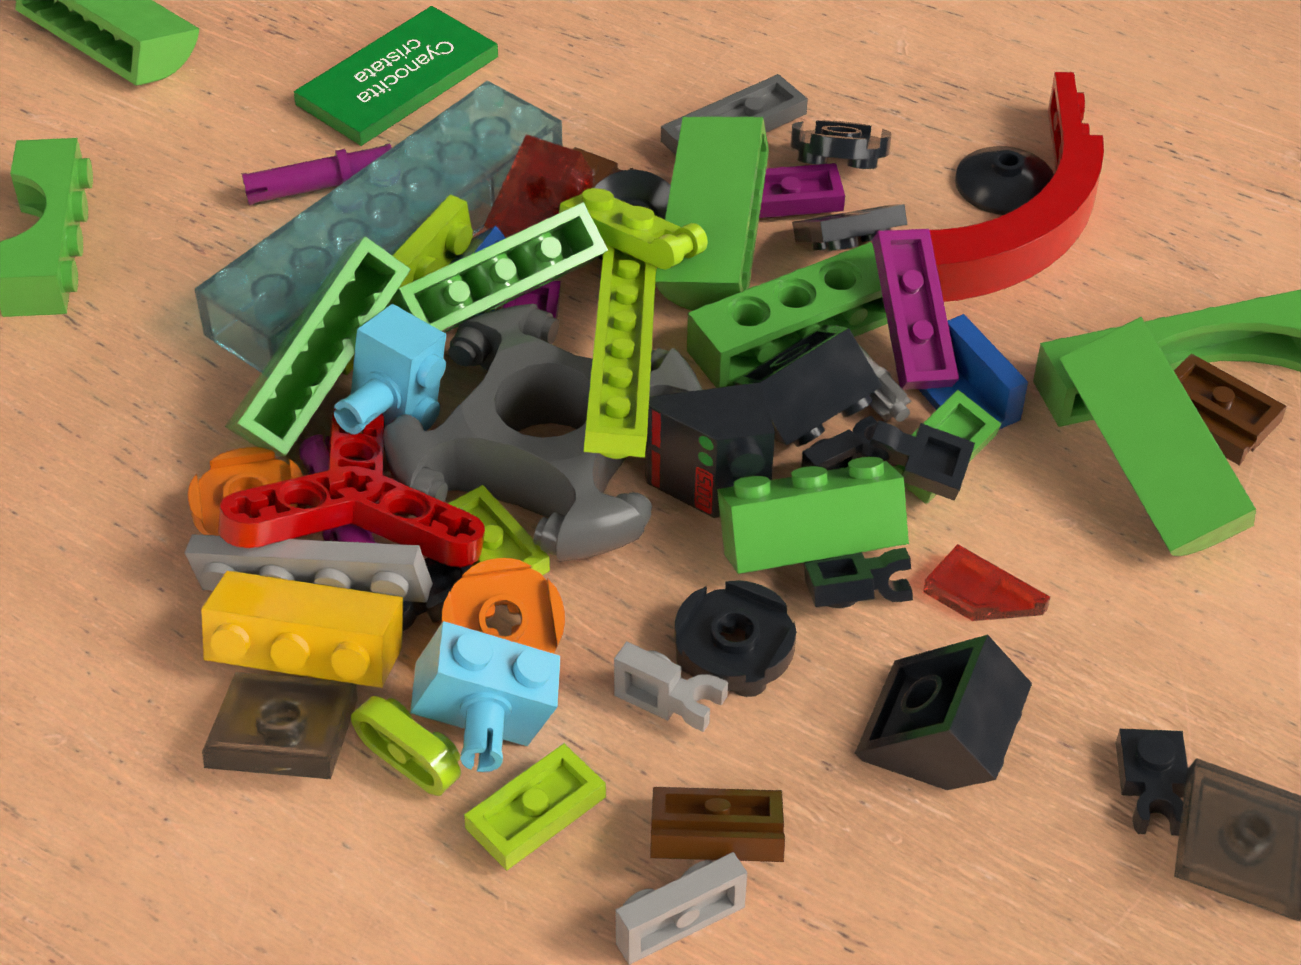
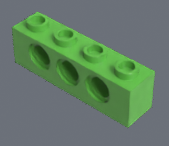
[385,202,608,333]
[687,242,888,388]

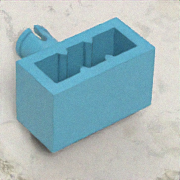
[334,304,446,434]
[410,621,560,772]

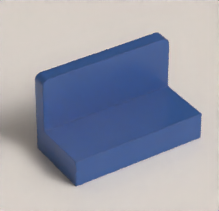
[918,314,1028,430]

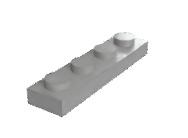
[185,534,433,602]

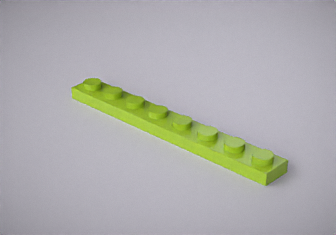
[584,244,656,459]

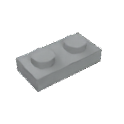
[615,852,747,965]

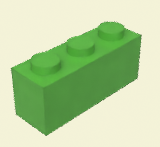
[717,457,909,574]

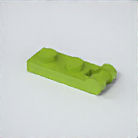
[559,188,708,270]

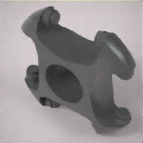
[383,304,702,562]

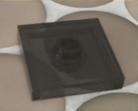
[202,672,358,779]
[1174,758,1301,921]

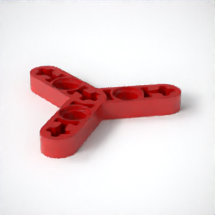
[218,408,485,567]

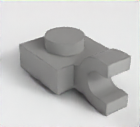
[614,641,728,732]

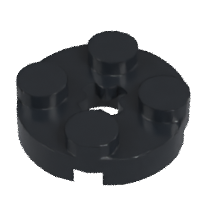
[790,120,892,169]
[674,580,797,697]

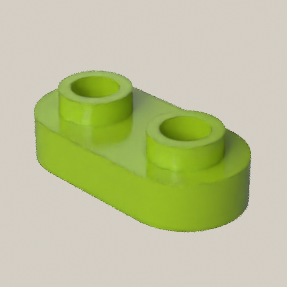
[351,696,461,796]

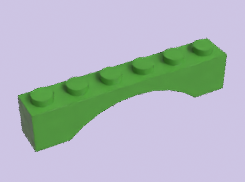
[1033,289,1301,427]

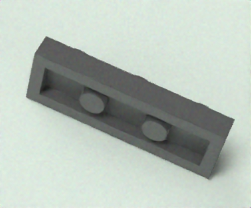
[661,74,808,155]

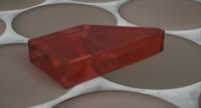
[923,544,1050,621]

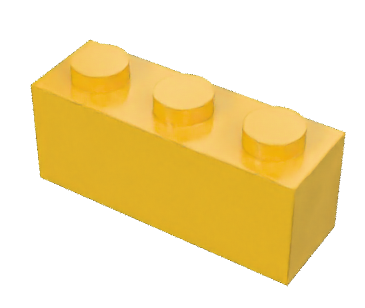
[201,571,403,688]

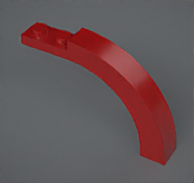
[930,72,1104,302]

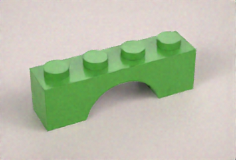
[0,138,93,317]

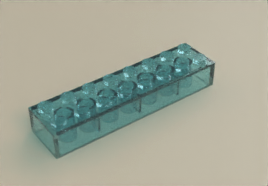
[194,80,563,373]

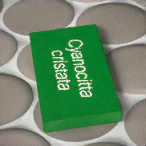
[293,6,498,146]

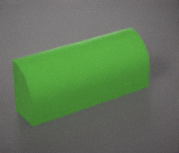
[15,0,200,86]
[655,117,769,311]
[225,236,411,456]
[1059,317,1256,556]

